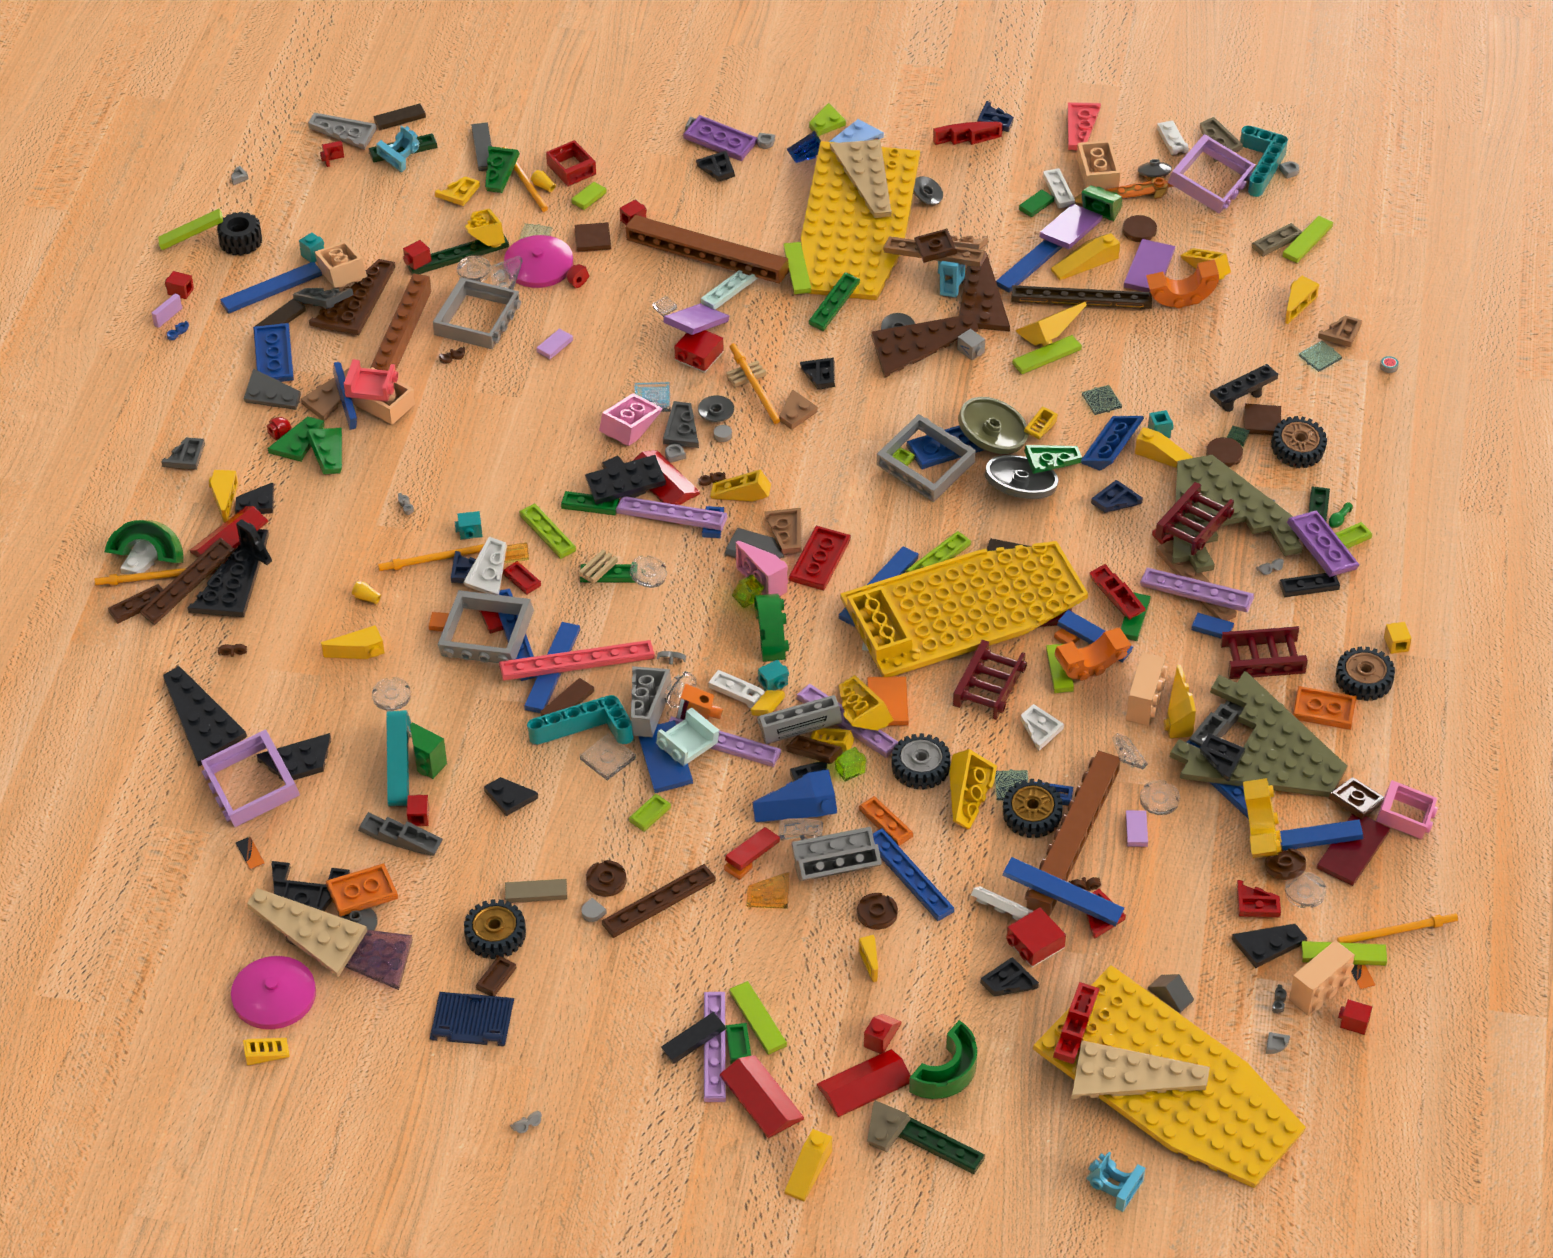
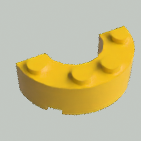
[1243,778,1282,858]

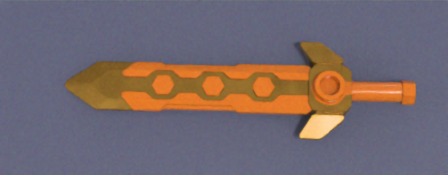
[1074,176,1174,205]

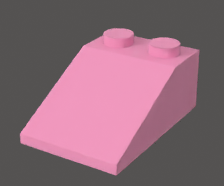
[599,393,662,446]
[736,541,788,596]

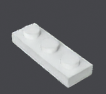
[1043,168,1075,208]
[971,886,1033,920]

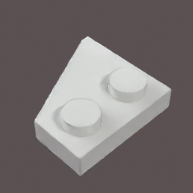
[1021,704,1064,751]

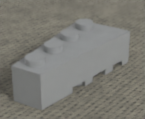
[631,666,672,737]

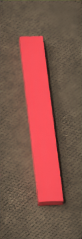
[499,640,655,681]

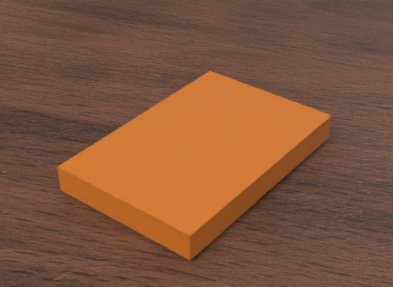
[867,676,909,726]
[1293,686,1357,730]
[326,863,398,917]

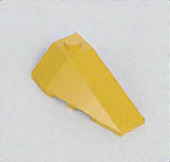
[465,208,505,247]
[1051,233,1120,280]
[1016,302,1087,346]
[1164,665,1196,738]
[839,675,893,731]
[949,749,997,829]

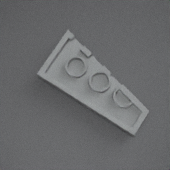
[308,113,377,150]

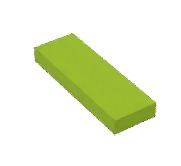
[1046,644,1074,693]

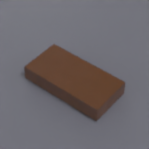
[476,956,517,996]

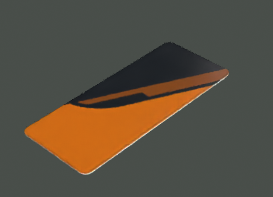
[236,837,265,869]
[1351,964,1376,989]

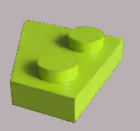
[809,103,846,136]

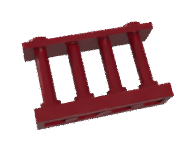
[1155,482,1234,556]
[1221,626,1308,679]
[953,639,1027,720]

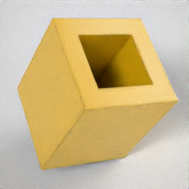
[1384,622,1412,654]

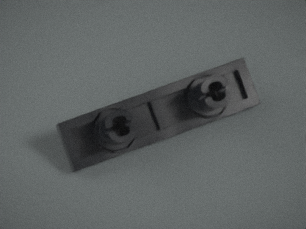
[1210,364,1278,412]

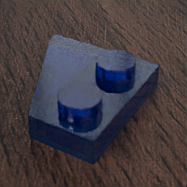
[787,131,822,163]

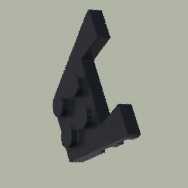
[271,861,350,911]

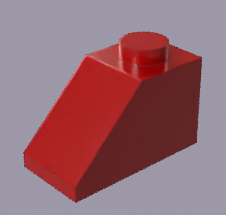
[864,1013,902,1054]

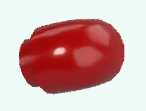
[567,264,590,288]
[267,417,292,440]

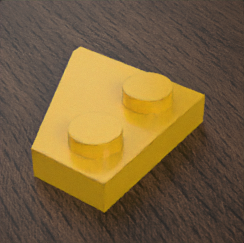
[435,176,480,206]

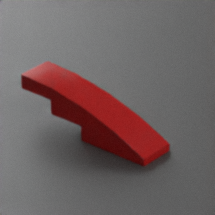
[933,122,1002,145]
[1089,564,1146,620]
[1053,982,1100,1064]

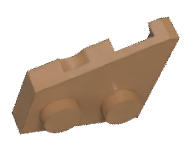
[1318,315,1362,347]
[779,390,818,430]

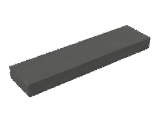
[471,122,492,171]

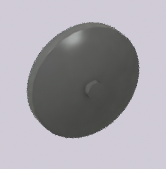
[985,455,1058,499]

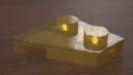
[747,872,790,909]

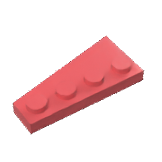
[1068,102,1101,151]

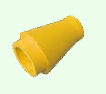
[531,170,556,193]
[352,581,381,604]

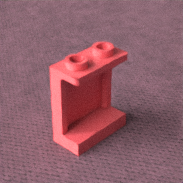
[344,359,398,402]

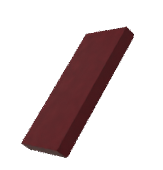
[1316,814,1390,886]

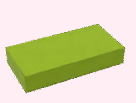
[571,182,607,210]
[1335,522,1372,549]
[629,794,671,832]

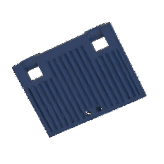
[430,992,514,1046]

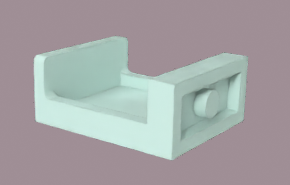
[656,708,719,766]

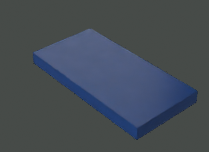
[253,323,294,382]
[906,425,984,470]
[638,720,693,793]

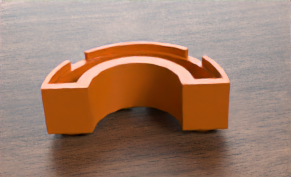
[1146,259,1219,308]
[1055,627,1131,681]

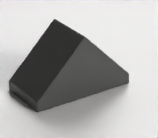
[1148,974,1194,1013]

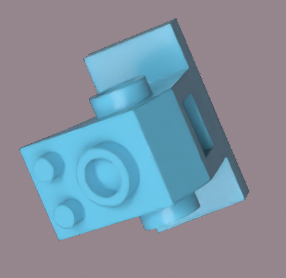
[376,126,420,172]
[938,261,965,297]
[1086,1152,1146,1212]

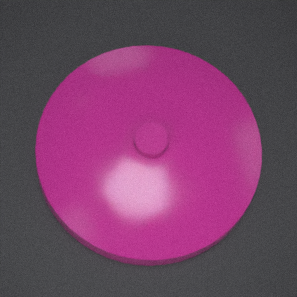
[504,235,573,288]
[231,956,316,1029]

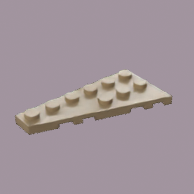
[247,888,367,978]

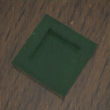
[1227,426,1250,447]

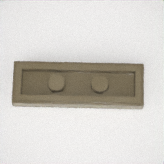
[1252,223,1302,256]
[505,879,567,903]

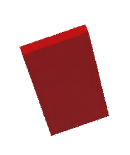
[789,525,851,591]

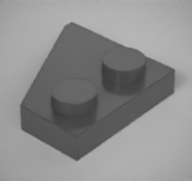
[161,437,205,470]

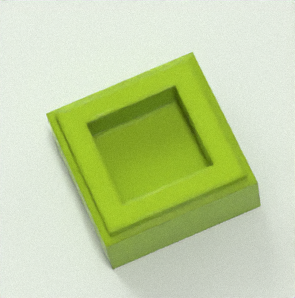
[891,447,915,466]

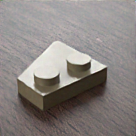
[867,1100,910,1152]

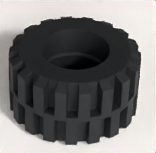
[217,212,262,256]

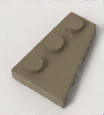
[1200,117,1243,162]

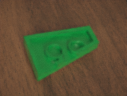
[485,146,520,193]
[268,416,325,462]
[306,428,342,474]
[1024,445,1082,474]

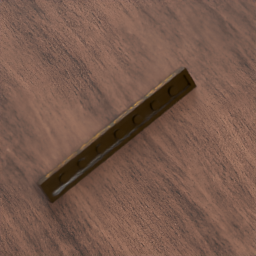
[1011,285,1152,309]

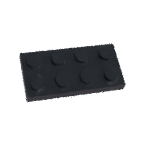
[585,455,666,505]

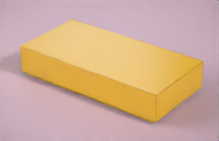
[750,690,786,716]

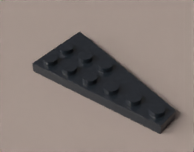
[163,666,247,767]

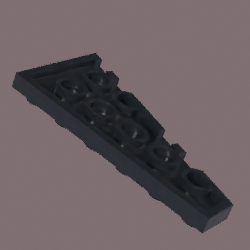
[187,529,269,617]

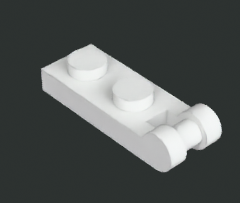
[1157,121,1189,155]
[708,670,765,708]

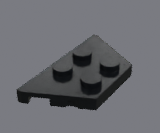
[256,733,331,781]

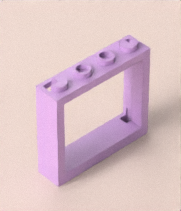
[1168,134,1255,213]
[201,729,300,827]

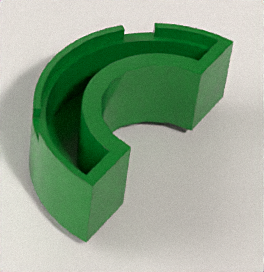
[104,520,184,563]
[754,593,789,662]
[909,1020,977,1099]

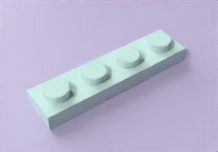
[701,270,758,310]

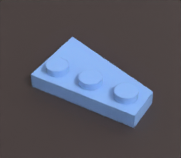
[829,119,884,143]

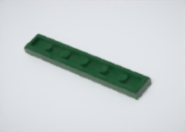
[407,235,509,275]

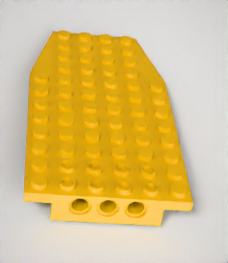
[801,141,920,300]
[840,541,1088,677]
[1033,965,1306,1188]

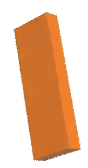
[859,796,913,846]

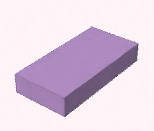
[152,293,182,328]
[536,328,573,359]
[1126,810,1148,847]

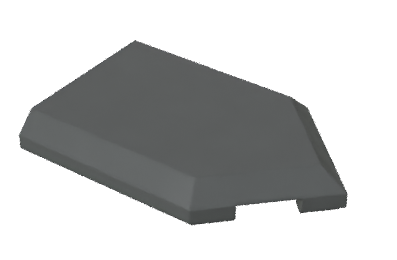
[725,528,784,559]

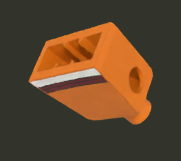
[676,684,723,720]

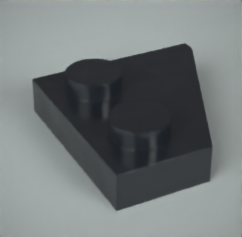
[696,151,735,181]
[800,357,835,389]
[236,519,272,565]

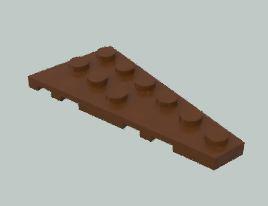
[959,253,1010,332]
[309,259,396,335]
[871,313,979,378]

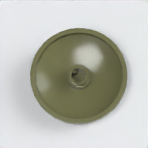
[958,397,1029,454]

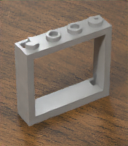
[433,277,521,349]
[877,414,976,502]
[438,590,534,663]

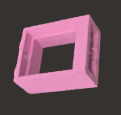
[1376,780,1438,839]

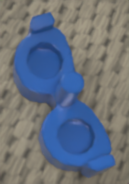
[167,321,189,340]

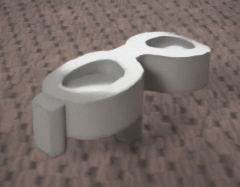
[398,493,414,515]
[1256,558,1284,575]
[657,651,686,664]
[510,1111,542,1133]

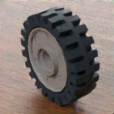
[892,733,951,790]

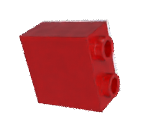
[674,330,724,373]
[1006,907,1066,967]

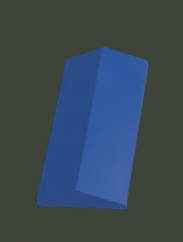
[1081,416,1144,471]

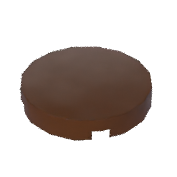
[1123,215,1157,242]
[1206,437,1243,467]
[1265,848,1306,880]
[586,860,627,897]
[857,893,898,930]

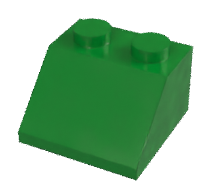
[1081,185,1123,221]
[410,722,447,779]

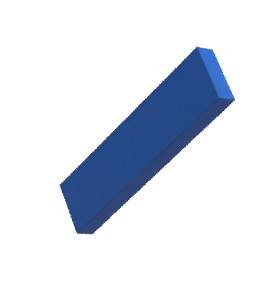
[333,362,357,430]
[1057,610,1133,663]
[1280,819,1363,851]

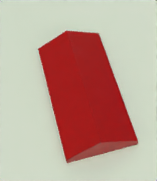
[633,450,700,505]
[189,506,268,557]
[817,1049,911,1117]
[720,1055,804,1139]

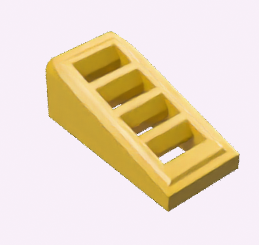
[1024,406,1058,440]
[811,728,854,754]
[858,935,878,983]
[243,1038,290,1066]

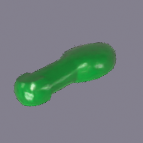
[1329,502,1353,528]

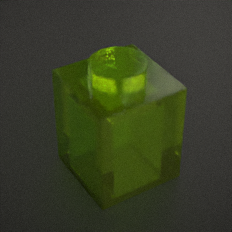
[732,574,764,608]
[835,747,867,782]

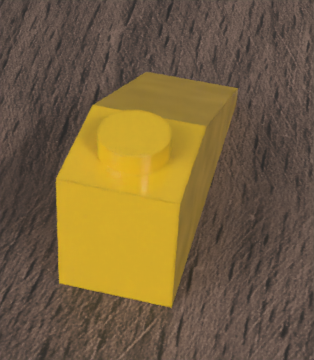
[1180,248,1231,280]
[1285,275,1319,324]
[1135,427,1193,468]
[209,469,238,523]
[710,469,771,502]
[321,625,385,659]
[784,1129,832,1202]

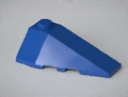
[752,769,837,822]

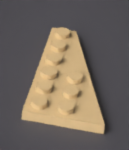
[830,140,891,218]
[1071,1040,1210,1099]

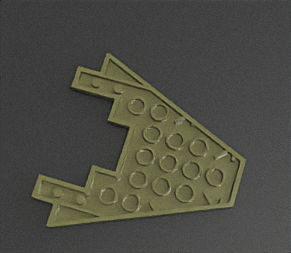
[1172,455,1303,573]
[1169,671,1347,797]

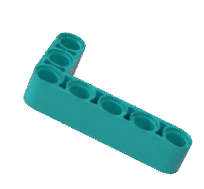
[1240,125,1288,197]
[527,695,634,745]
[386,710,411,807]

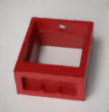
[546,140,596,186]

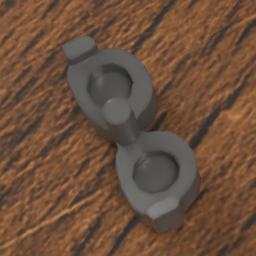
[1272,984,1287,1013]

